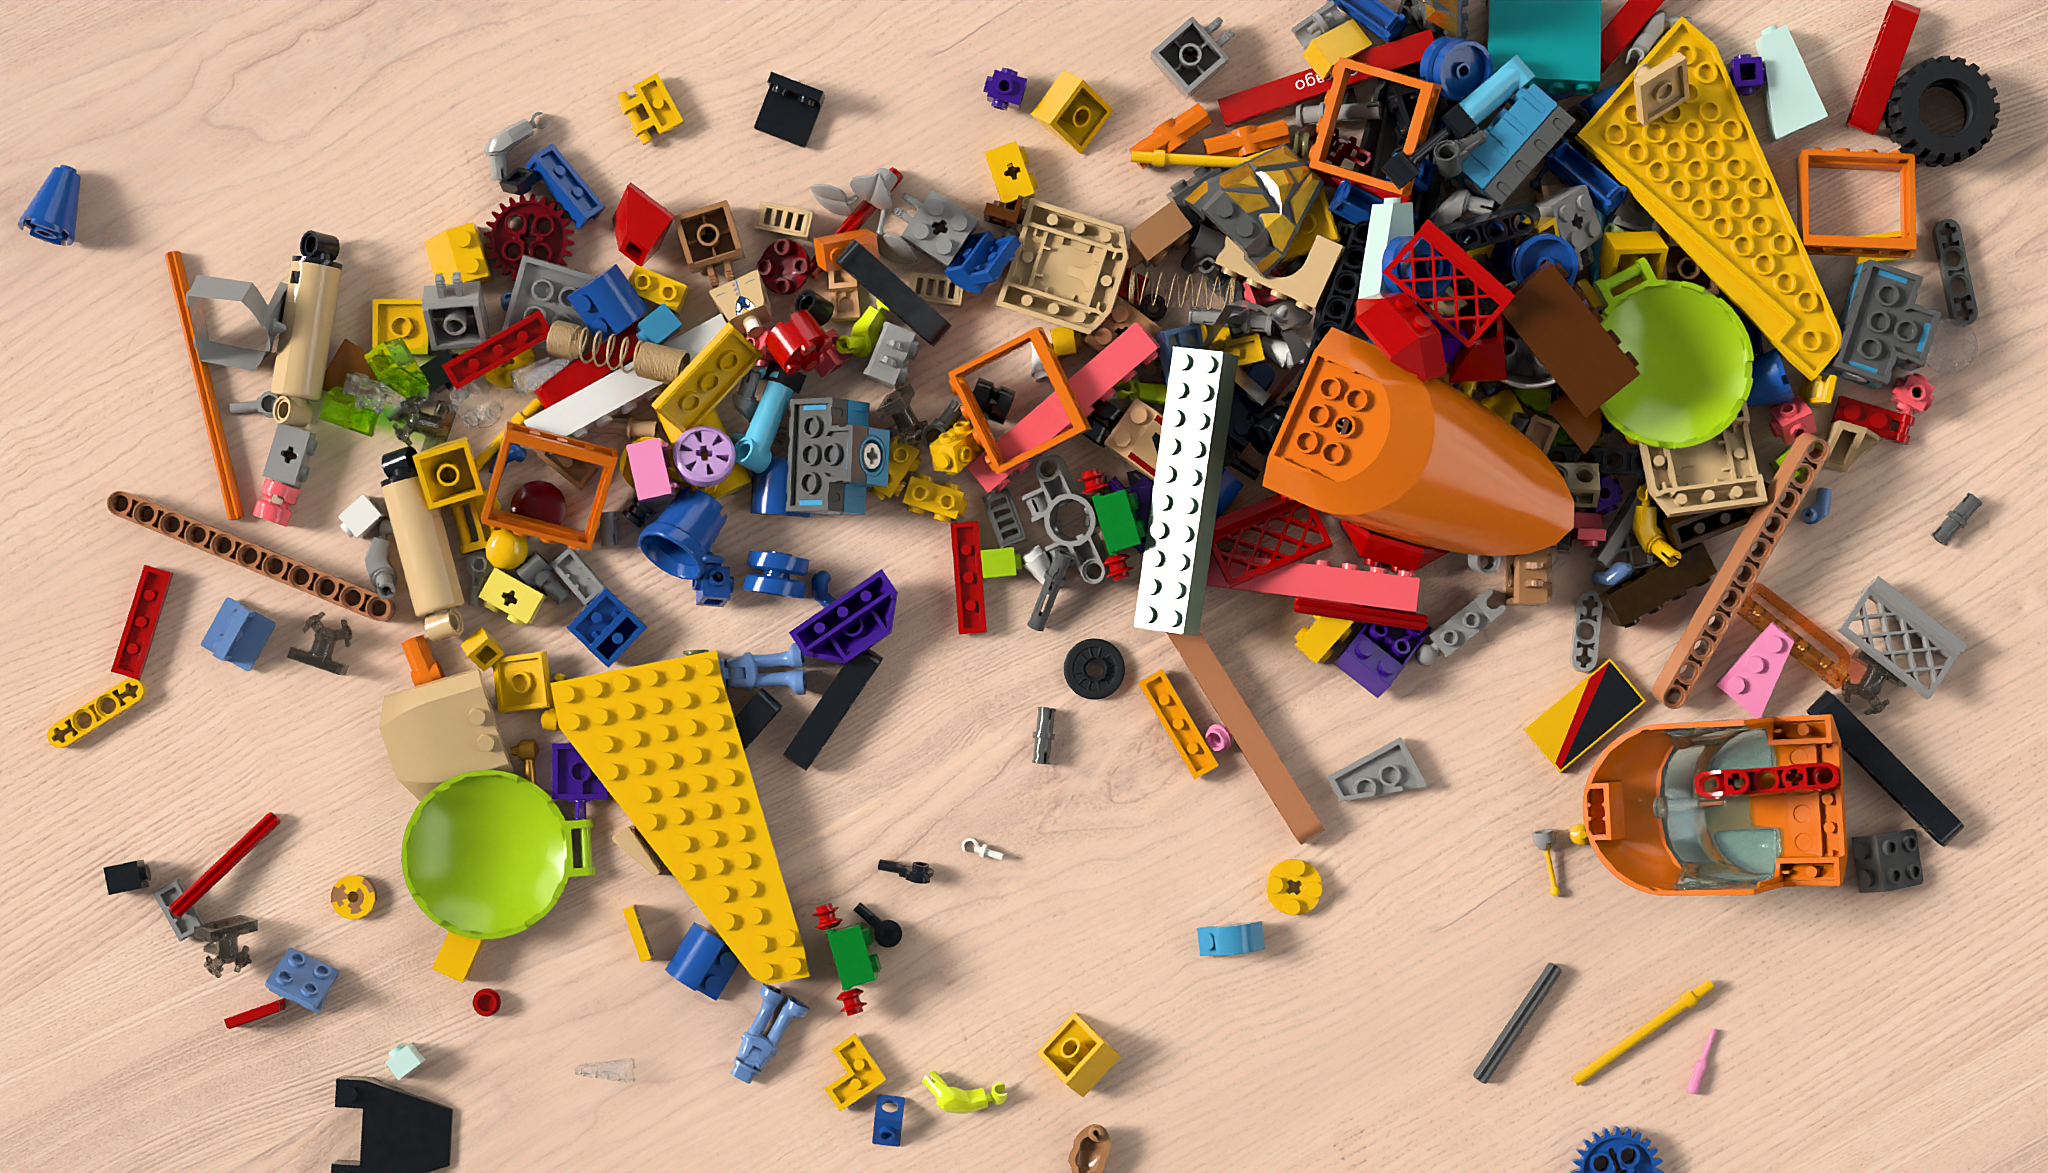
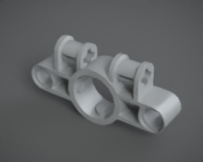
[1021,455,1111,584]

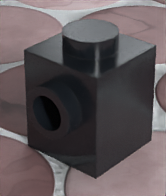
[420,350,460,393]
[103,859,151,895]

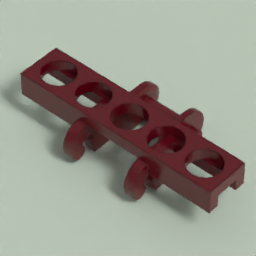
[1309,125,1374,169]

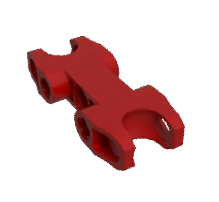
[1694,762,1842,799]

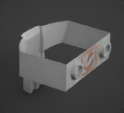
[185,275,288,371]
[1200,299,1313,406]

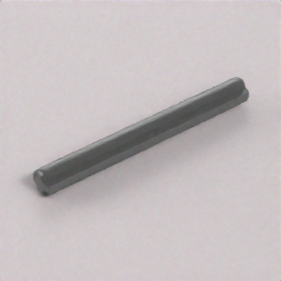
[1473,962,1562,1084]

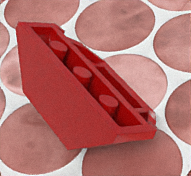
[1355,292,1447,382]
[1339,519,1450,574]

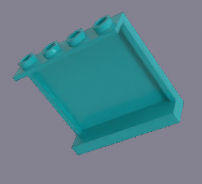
[1486,0,1601,95]

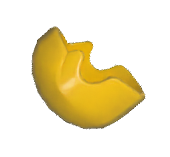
[485,529,529,571]

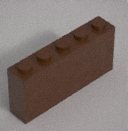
[1494,261,1640,417]

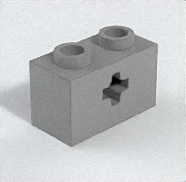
[262,423,318,487]

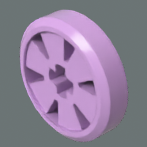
[673,426,735,487]

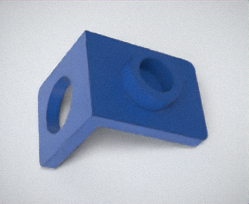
[872,1095,905,1147]

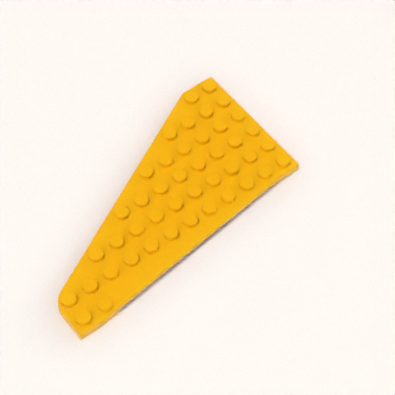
[1575,16,1842,381]
[550,650,810,984]

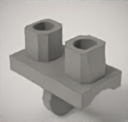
[1291,0,1347,50]

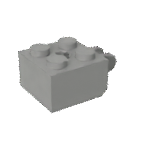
[1150,17,1235,100]
[1534,185,1604,273]
[892,189,979,269]
[422,272,490,351]
[863,321,920,391]

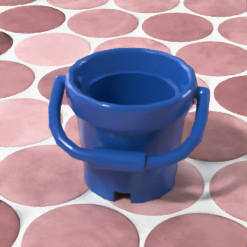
[638,487,728,580]

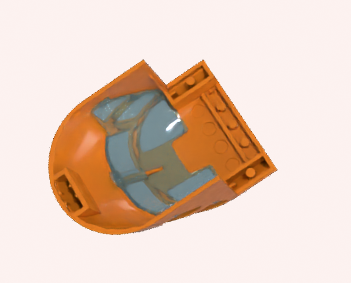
[1583,714,1848,896]

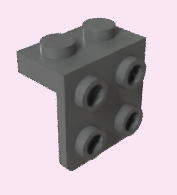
[1166,166,1222,232]
[1851,829,1923,893]

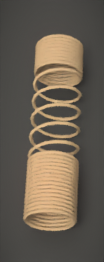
[546,320,690,384]

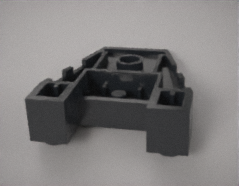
[331,1075,453,1173]

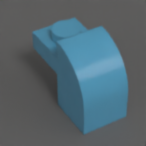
[1197,921,1265,956]

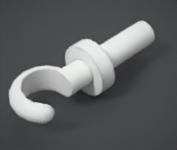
[962,838,1004,860]

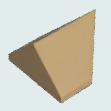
[1823,420,1883,472]

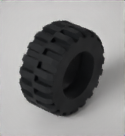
[1884,56,2000,167]

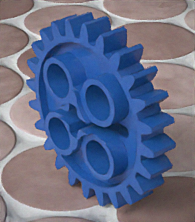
[1571,1126,1664,1173]

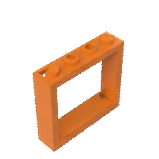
[1309,57,1442,195]
[1797,147,1917,259]
[948,327,1092,474]
[481,421,618,551]

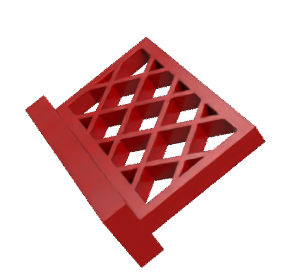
[1383,219,1516,348]
[1211,493,1333,588]

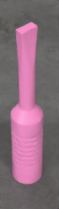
[1686,1029,1717,1095]

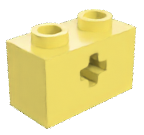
[478,568,547,627]

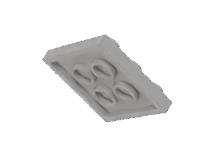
[501,254,596,359]

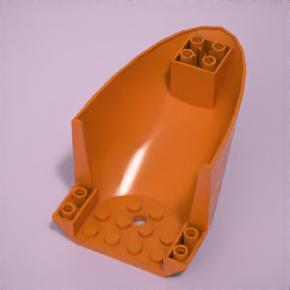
[1262,327,1575,556]

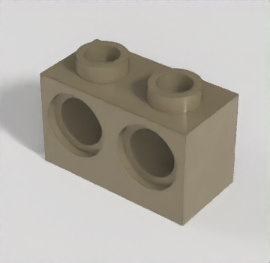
[1552,462,1600,508]

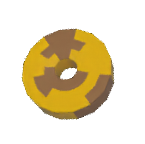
[331,874,377,919]

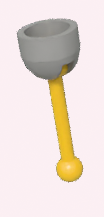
[1532,829,1561,897]

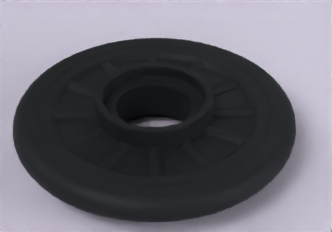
[1064,638,1125,700]

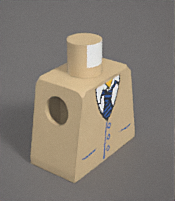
[709,270,772,338]

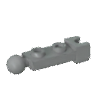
[1415,588,1506,666]

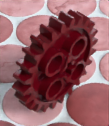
[484,193,575,282]

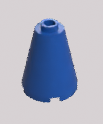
[18,165,81,246]
[1746,348,1795,407]

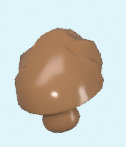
[1068,1124,1110,1173]

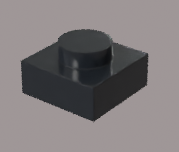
[499,167,540,195]

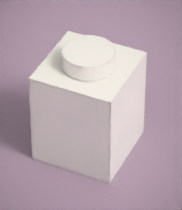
[338,494,387,539]

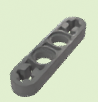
[1932,219,1978,327]

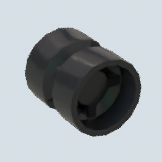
[973,377,1016,425]
[1083,399,1124,448]
[1248,405,1289,456]

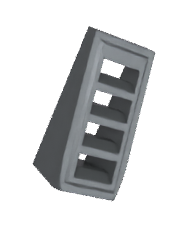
[982,487,1027,548]

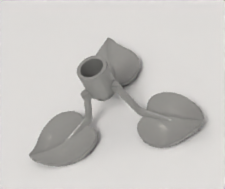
[809,168,918,264]

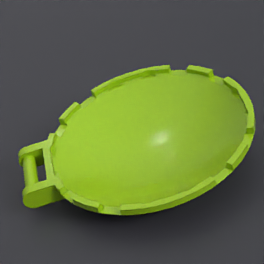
[1593,257,1754,449]
[401,770,596,939]

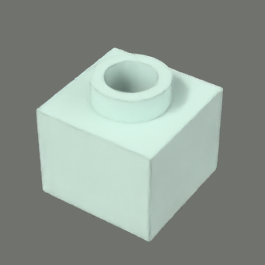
[385,1043,426,1080]

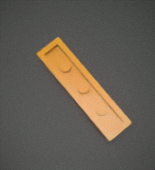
[1138,669,1219,780]

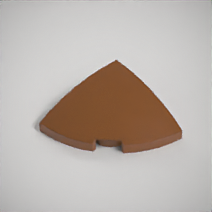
[322,339,396,396]
[1546,394,1603,455]

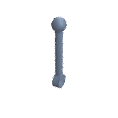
[1530,139,1562,190]

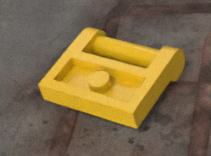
[448,489,502,555]

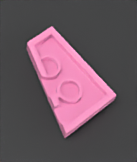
[1716,621,1794,718]

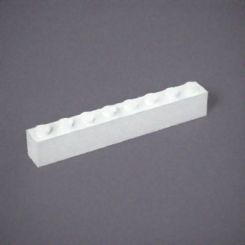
[524,314,727,455]

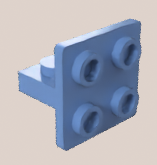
[201,597,276,671]
[265,948,339,1014]

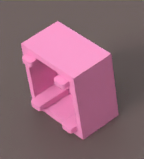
[626,438,681,503]

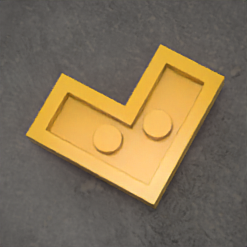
[1200,324,1266,369]
[824,1033,887,1112]

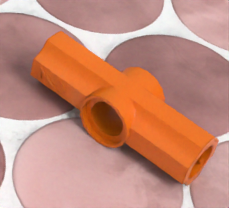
[1129,103,1212,170]
[1203,120,1290,157]
[401,634,445,686]

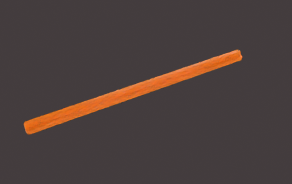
[165,251,244,521]

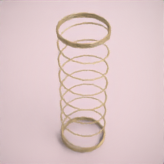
[1129,270,1236,311]

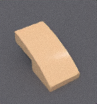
[828,269,861,323]

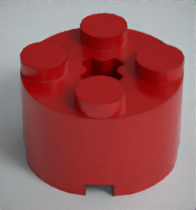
[765,310,833,375]

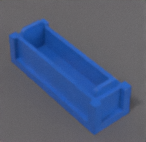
[1328,0,1408,43]
[1544,137,1628,217]
[526,143,605,230]
[1328,178,1419,224]

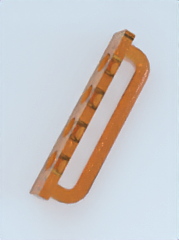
[1737,582,1850,689]

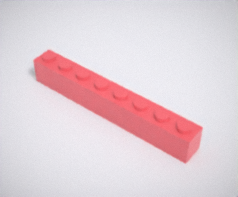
[967,321,1161,493]
[1206,547,1420,613]

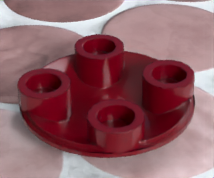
[756,239,811,295]
[511,480,566,525]

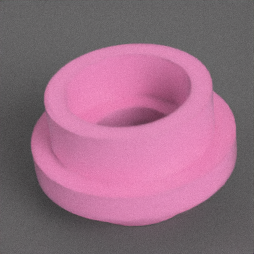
[1205,724,1232,751]

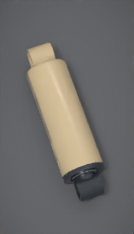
[270,230,343,428]
[380,446,464,642]

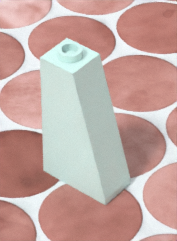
[1755,25,1828,143]
[1358,197,1417,305]

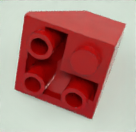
[612,182,675,267]
[1449,316,1507,383]

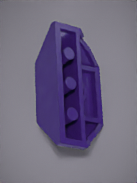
[789,569,898,665]

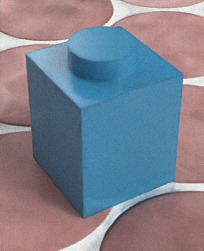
[636,303,682,345]

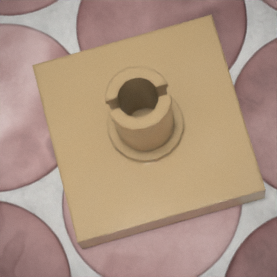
[1634,52,1690,126]

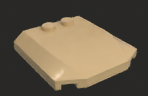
[996,198,1129,335]
[1638,401,1768,517]
[379,667,514,801]

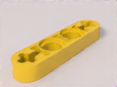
[47,678,147,748]

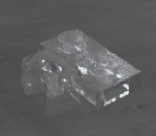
[343,372,402,414]

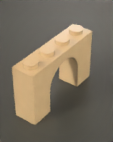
[1215,235,1346,312]

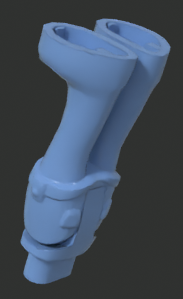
[720,643,807,695]
[731,983,810,1084]

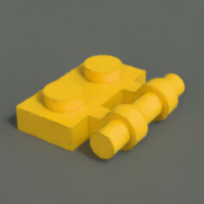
[617,73,685,145]

